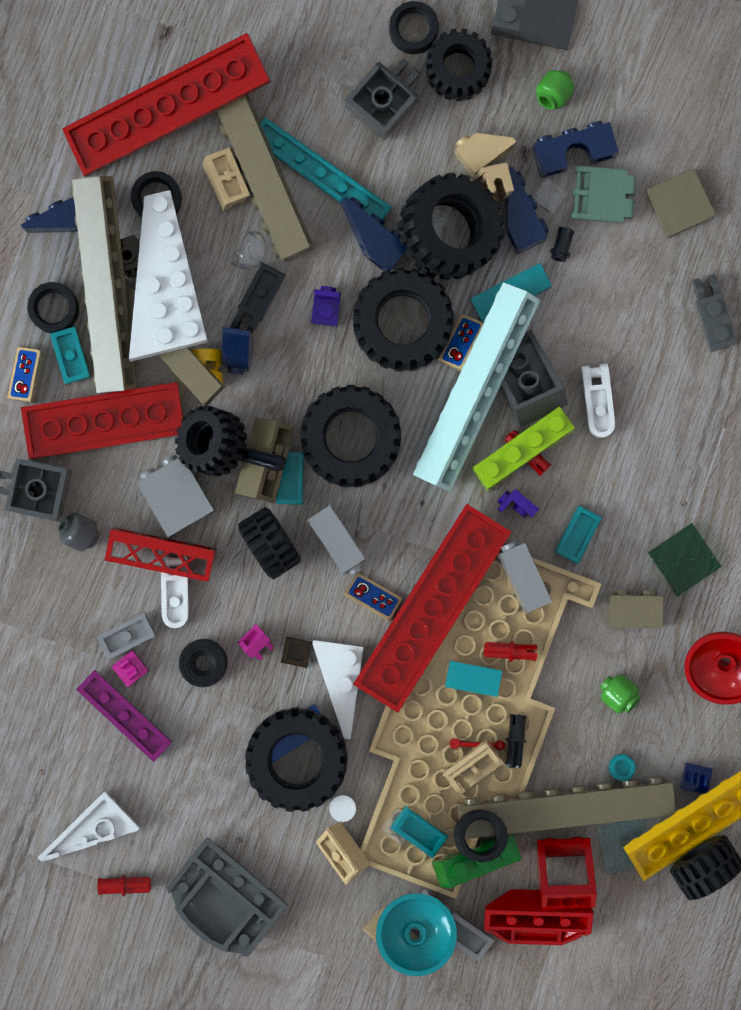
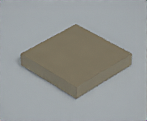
[645,168,716,238]

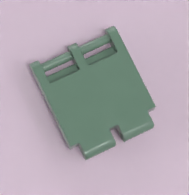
[571,166,636,224]

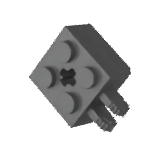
[345,59,421,141]
[0,458,72,522]

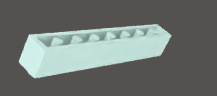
[413,283,540,492]

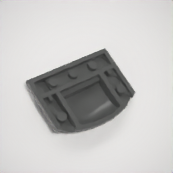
[167,837,289,957]

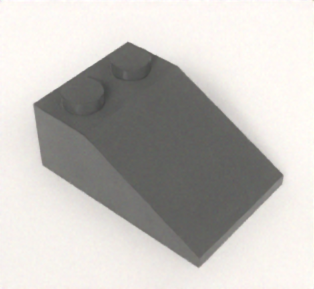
[491,0,578,50]
[500,330,568,427]

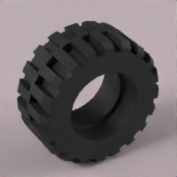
[398,173,505,280]
[353,267,454,372]
[300,385,401,488]
[245,707,348,812]

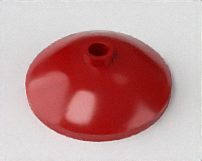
[684,632,741,705]

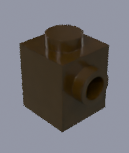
[120,235,140,278]

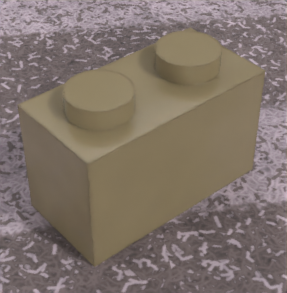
[607,590,663,628]

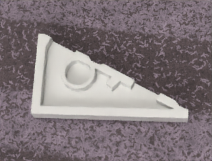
[312,640,363,739]
[37,791,141,861]

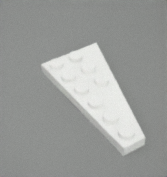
[129,190,208,362]

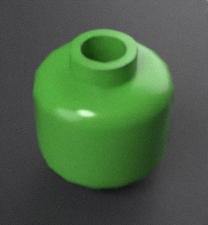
[536,70,575,110]
[600,674,641,714]

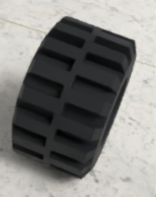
[426,29,493,101]
[175,405,247,477]
[238,507,301,580]
[670,835,741,900]

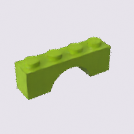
[473,406,575,492]

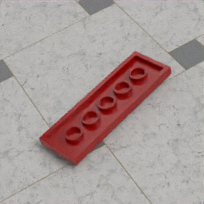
[21,382,183,460]

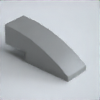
[421,889,494,962]

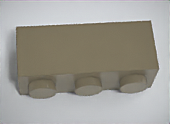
[235,417,295,504]

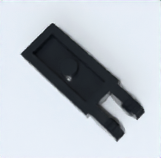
[230,262,286,335]

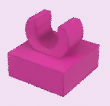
[237,624,273,660]
[111,650,149,687]

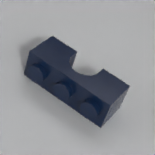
[532,121,619,179]

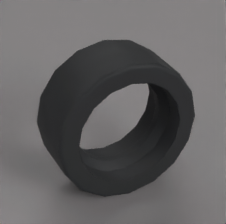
[389,1,439,55]
[131,171,182,218]
[27,282,80,333]
[453,809,508,863]

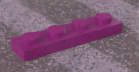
[76,670,172,762]

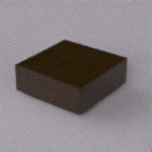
[281,637,312,668]

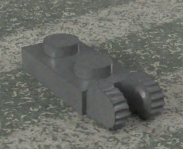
[693,274,737,351]

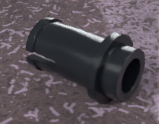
[550,227,575,262]

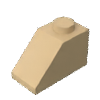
[455,133,516,178]

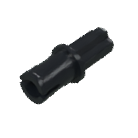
[505,714,527,768]

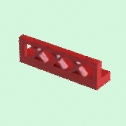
[104,527,217,582]

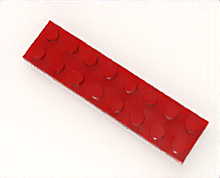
[62,33,271,177]
[353,504,511,713]

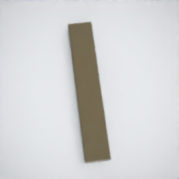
[125,279,225,406]

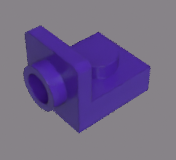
[311,286,341,327]
[497,489,539,518]

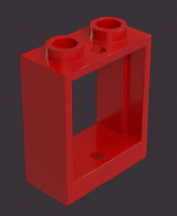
[536,837,597,910]

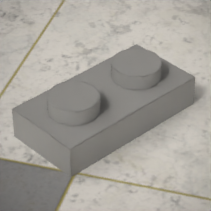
[97,612,156,660]

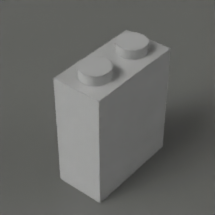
[136,455,216,538]
[308,505,365,575]
[497,540,552,613]

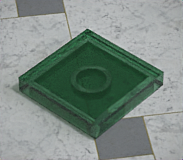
[647,523,722,596]

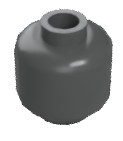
[58,513,99,552]

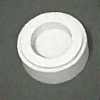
[329,794,356,822]

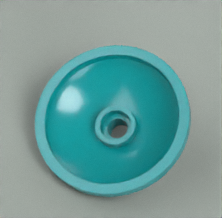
[376,893,457,976]

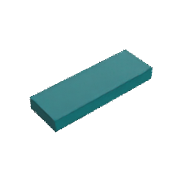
[470,263,552,322]

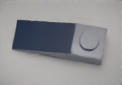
[222,327,255,375]

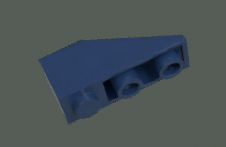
[506,166,549,255]
[21,194,78,233]
[340,197,407,272]

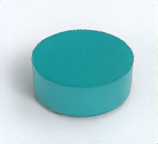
[608,754,636,781]

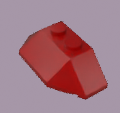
[484,889,594,945]

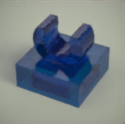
[680,762,713,794]

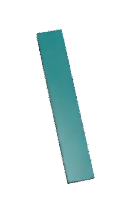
[261,117,392,221]

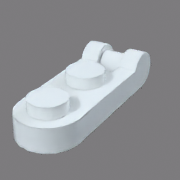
[581,363,615,438]
[161,554,189,628]

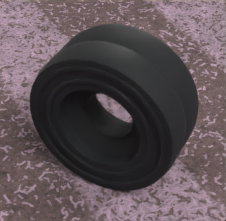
[179,639,228,687]

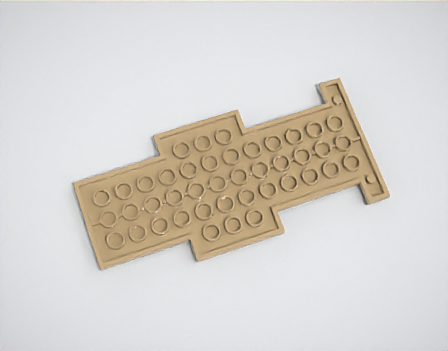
[360,550,601,899]

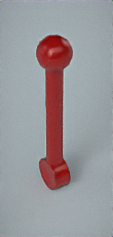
[449,738,505,751]

